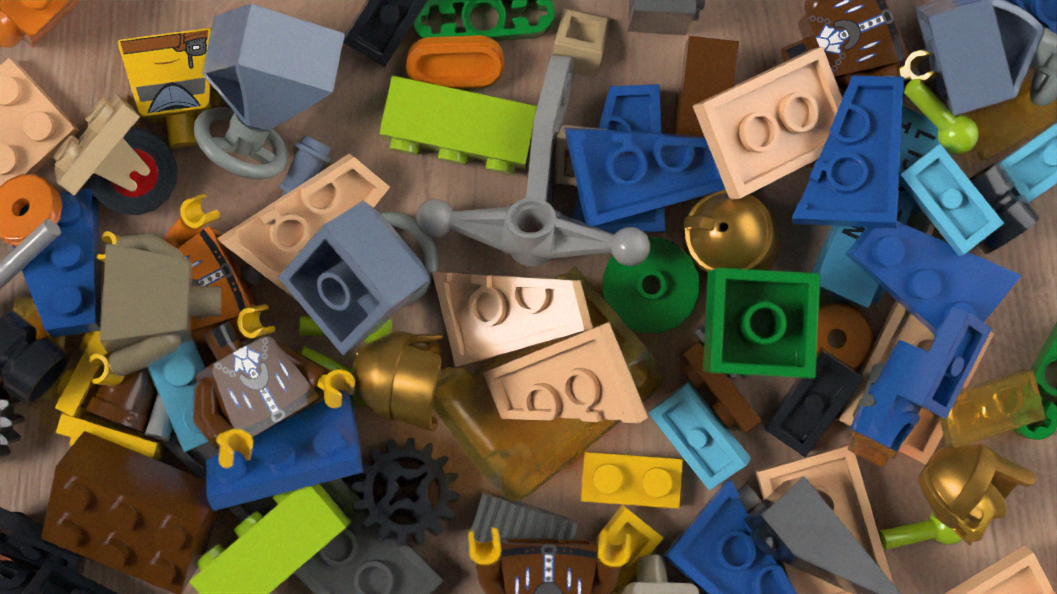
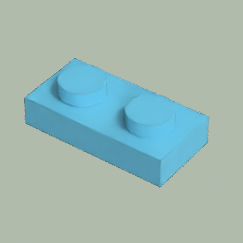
[1000,121,1057,202]
[899,144,1004,256]
[147,339,209,452]
[648,381,751,491]

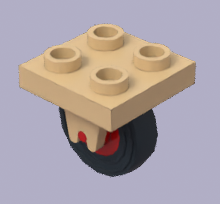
[53,93,178,216]

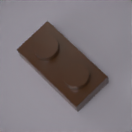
[679,342,762,433]

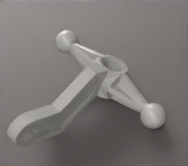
[416,54,650,266]

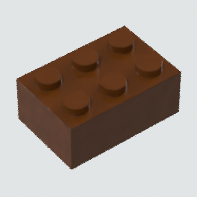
[41,431,217,594]

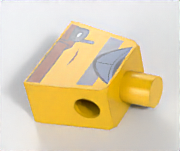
[118,28,220,148]

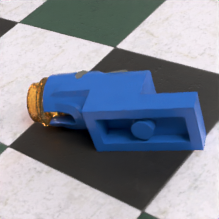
[847,306,992,468]

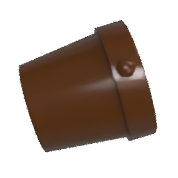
[85,368,158,432]

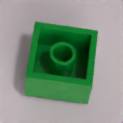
[703,268,820,378]

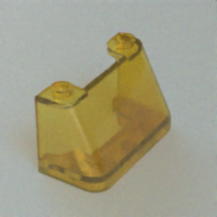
[432,266,663,502]

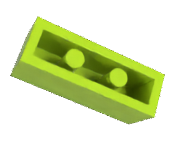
[379,76,537,175]
[189,484,351,594]

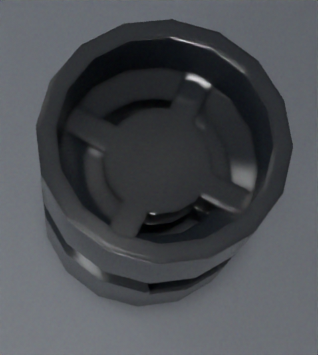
[969,161,1040,254]
[0,311,70,406]

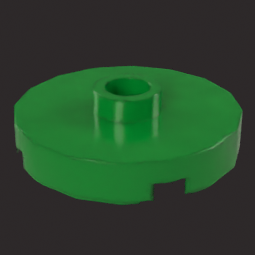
[602,237,699,333]

